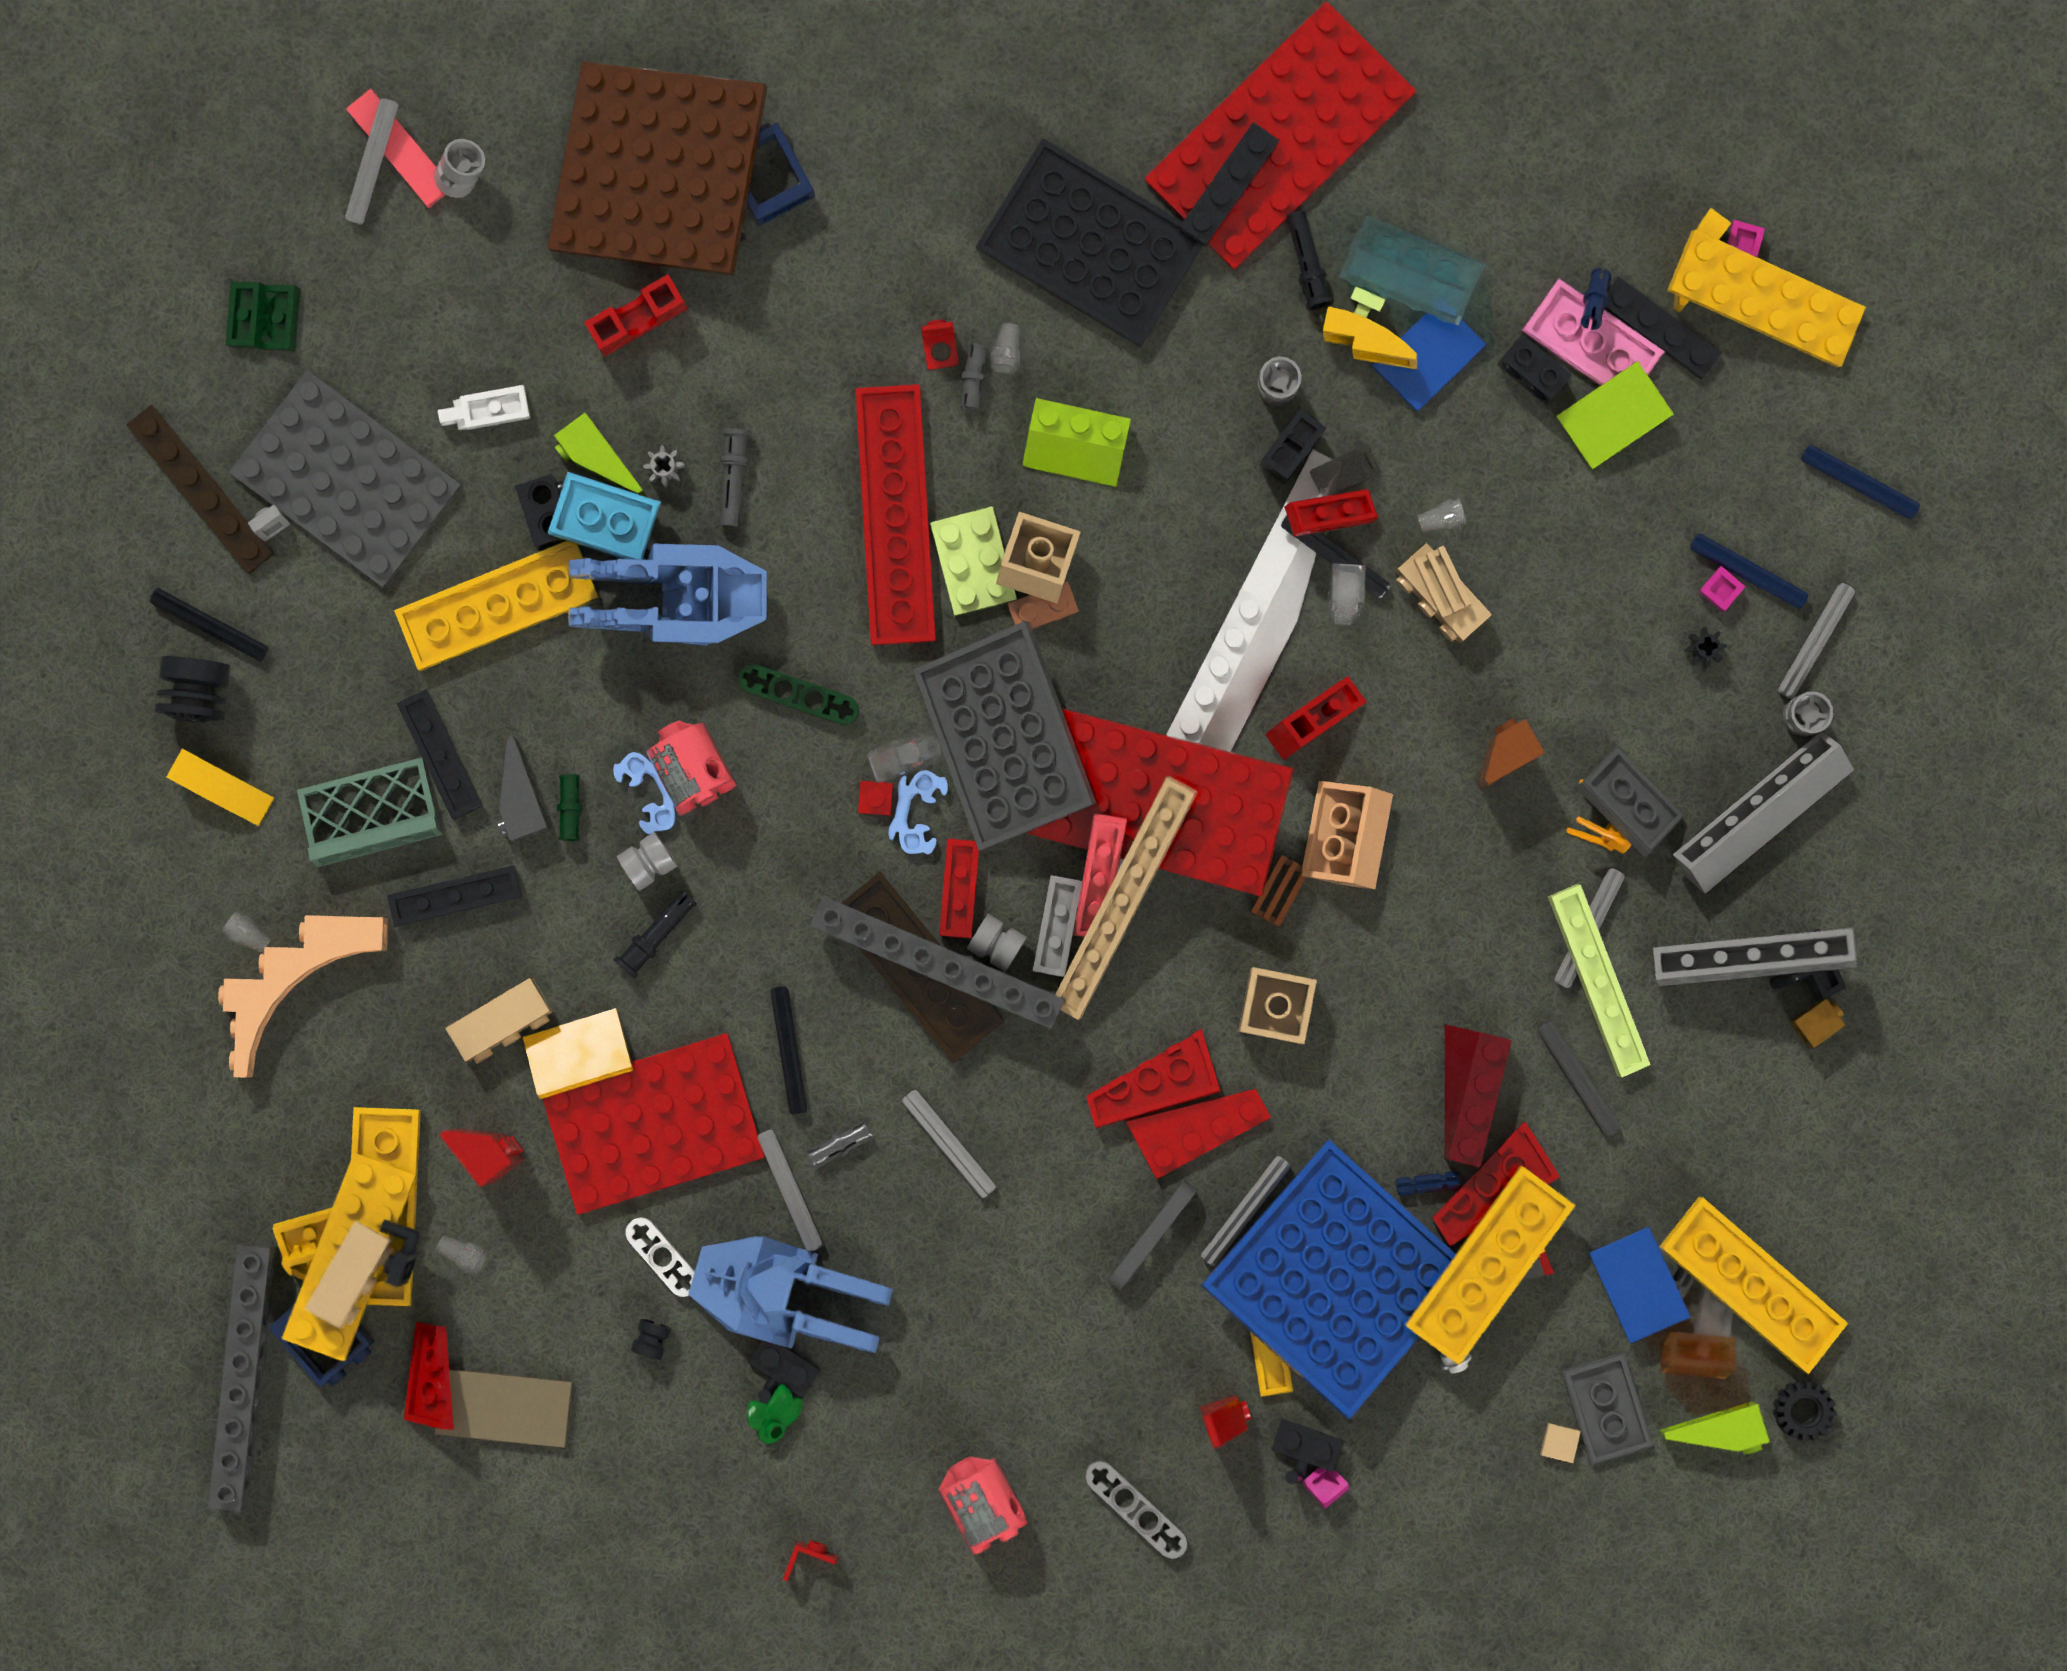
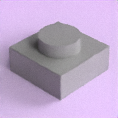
[248,504,291,542]

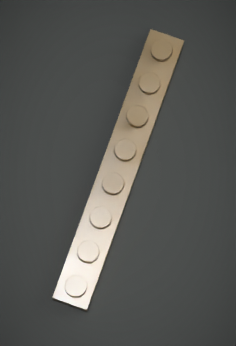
[1055,776,1197,1020]

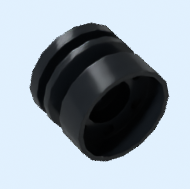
[155,656,231,723]

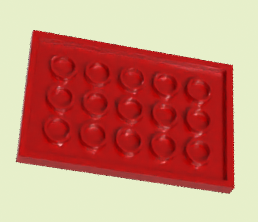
[543,1033,765,1215]

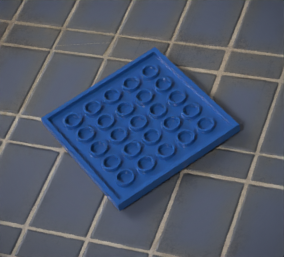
[1200,1140,1456,1419]

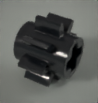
[1684,627,1727,669]

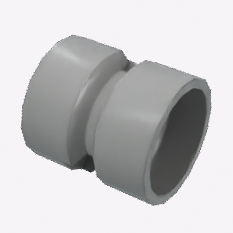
[434,139,485,198]
[1257,356,1302,405]
[1783,692,1833,737]
[617,832,678,891]
[967,913,1027,973]

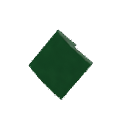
[225,282,301,351]

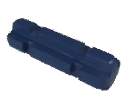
[1396,1171,1461,1196]

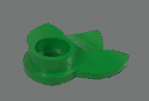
[747,1384,803,1444]

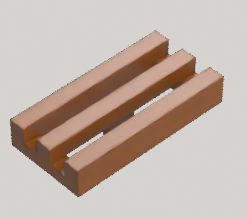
[1250,855,1306,927]

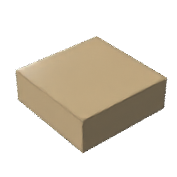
[1540,1422,1581,1463]

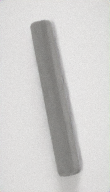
[345,98,398,224]
[1778,583,1855,699]
[1554,868,1625,988]
[902,1090,996,1198]
[757,1129,823,1252]
[1201,1156,1291,1266]

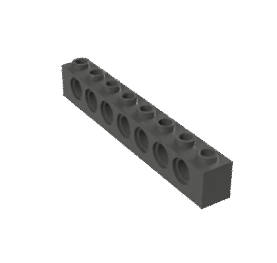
[810,896,1064,1029]
[208,1243,277,1512]

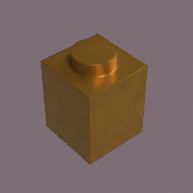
[1789,999,1845,1048]

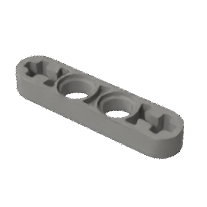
[1085,1460,1187,1559]

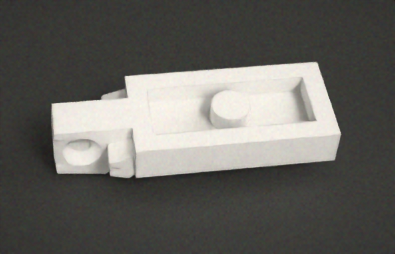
[438,385,530,430]

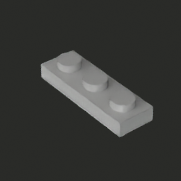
[1033,875,1082,977]

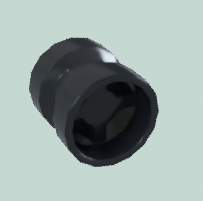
[631,1318,672,1360]

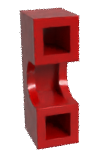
[584,274,688,357]

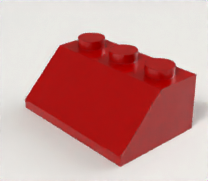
[439,1128,524,1187]

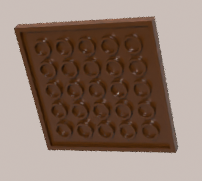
[547,61,768,276]

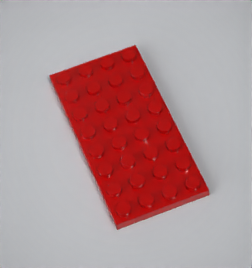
[1144,1,1416,271]
[1026,708,1294,896]

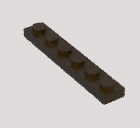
[126,405,274,574]

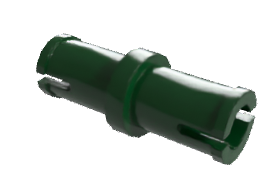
[557,774,582,841]

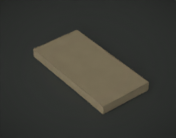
[435,1369,573,1448]

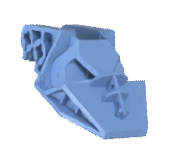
[568,544,767,646]
[688,1236,893,1353]

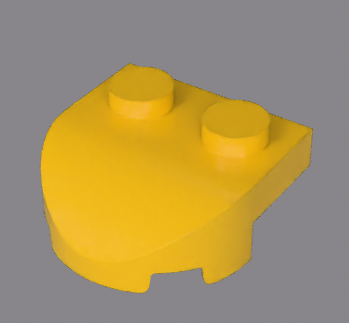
[272,1207,333,1280]

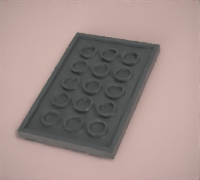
[229,370,462,588]
[913,621,1097,851]

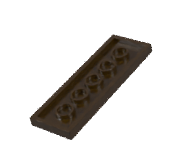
[841,872,1003,1063]

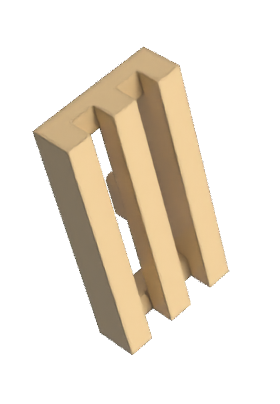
[1413,545,1472,619]

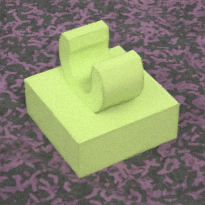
[1351,286,1385,318]

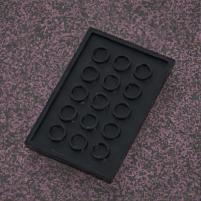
[976,138,1203,348]

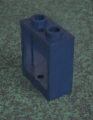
[747,123,815,226]
[269,1305,375,1387]

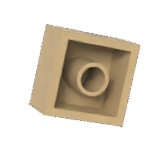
[996,512,1081,604]
[1238,967,1317,1044]

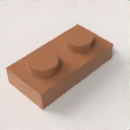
[1007,581,1079,629]

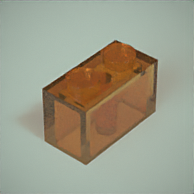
[1661,1332,1735,1379]

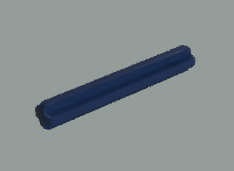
[1801,445,1920,519]
[1690,534,1809,609]

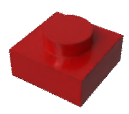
[858,781,893,816]

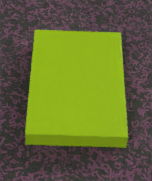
[1556,361,1674,469]

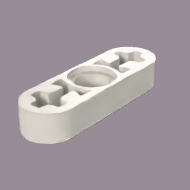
[626,1217,695,1297]

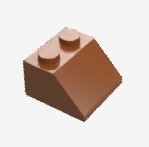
[1478,718,1545,789]

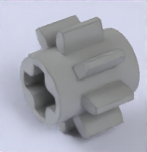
[643,445,685,487]

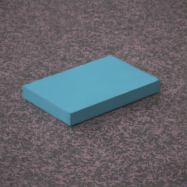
[548,472,661,560]

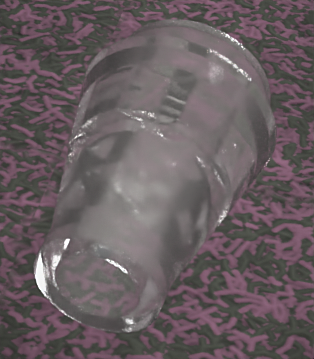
[989,323,1021,374]
[1417,497,1467,533]
[221,910,272,954]
[436,1235,487,1275]

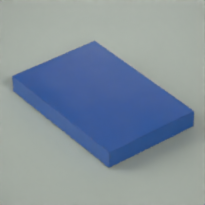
[1372,299,1486,413]
[1589,1227,1691,1344]

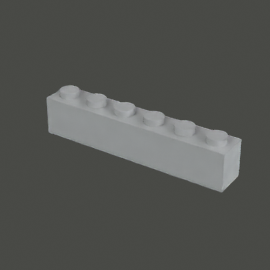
[1673,731,1854,894]
[1653,928,1857,986]

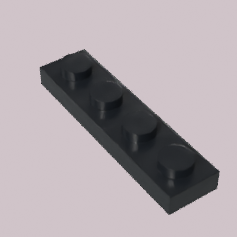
[1179,122,1280,247]
[1604,276,1722,380]
[396,689,483,820]
[387,865,523,927]

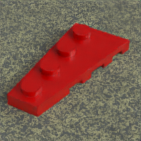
[1086,1029,1220,1129]
[1126,1089,1271,1179]
[1432,1121,1560,1246]

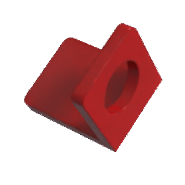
[921,320,959,370]
[782,1540,839,1581]

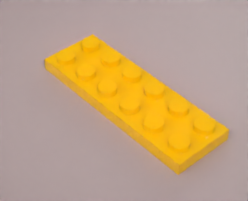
[1667,230,1866,367]
[394,541,600,671]
[351,1107,421,1306]
[282,1152,417,1361]
[1405,1166,1576,1365]
[1659,1197,1848,1374]

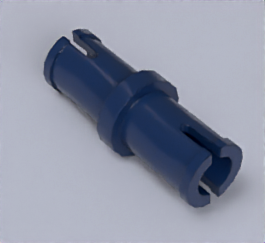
[1581,268,1612,330]

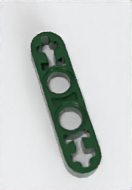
[738,664,859,726]

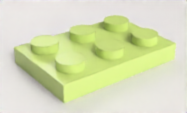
[930,506,1017,617]

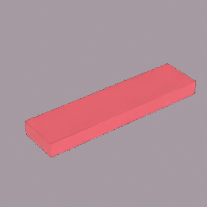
[346,89,446,208]
[1073,813,1127,937]

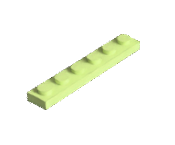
[1548,884,1650,1078]

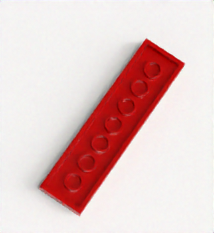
[855,384,936,646]

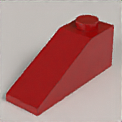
[1265,676,1367,761]
[1199,1395,1251,1448]

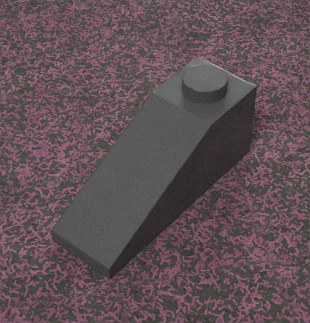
[497,736,550,842]

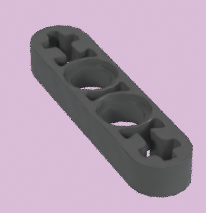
[1107,1180,1197,1291]

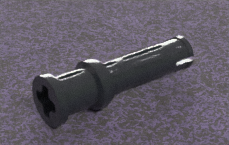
[1286,211,1334,311]
[613,890,697,979]

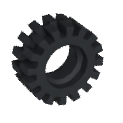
[1773,1380,1837,1441]

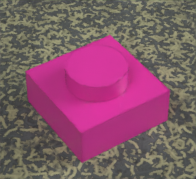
[1726,220,1765,257]
[1698,566,1746,612]
[1303,1467,1349,1509]

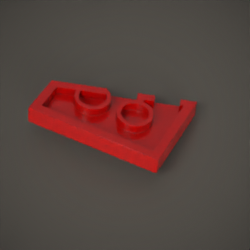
[403,1322,454,1430]

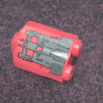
[647,720,737,816]
[938,1456,1028,1555]

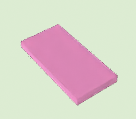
[1522,279,1665,386]

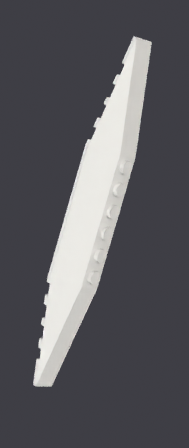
[1117,450,1341,873]

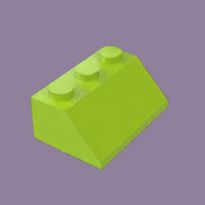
[1022,398,1131,487]

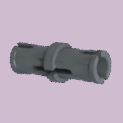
[960,344,988,412]
[807,1121,874,1169]

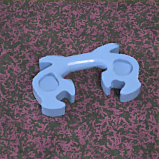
[613,752,676,835]
[888,770,948,855]

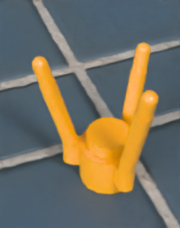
[1566,779,1632,854]

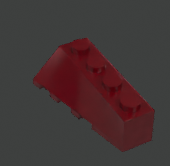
[1444,1024,1512,1167]

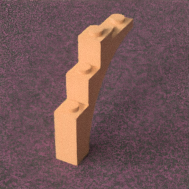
[218,915,388,1078]

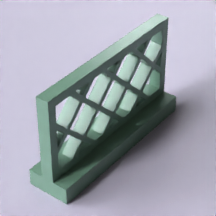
[297,757,443,868]

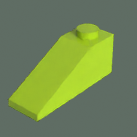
[554,413,645,496]
[1659,1401,1770,1455]

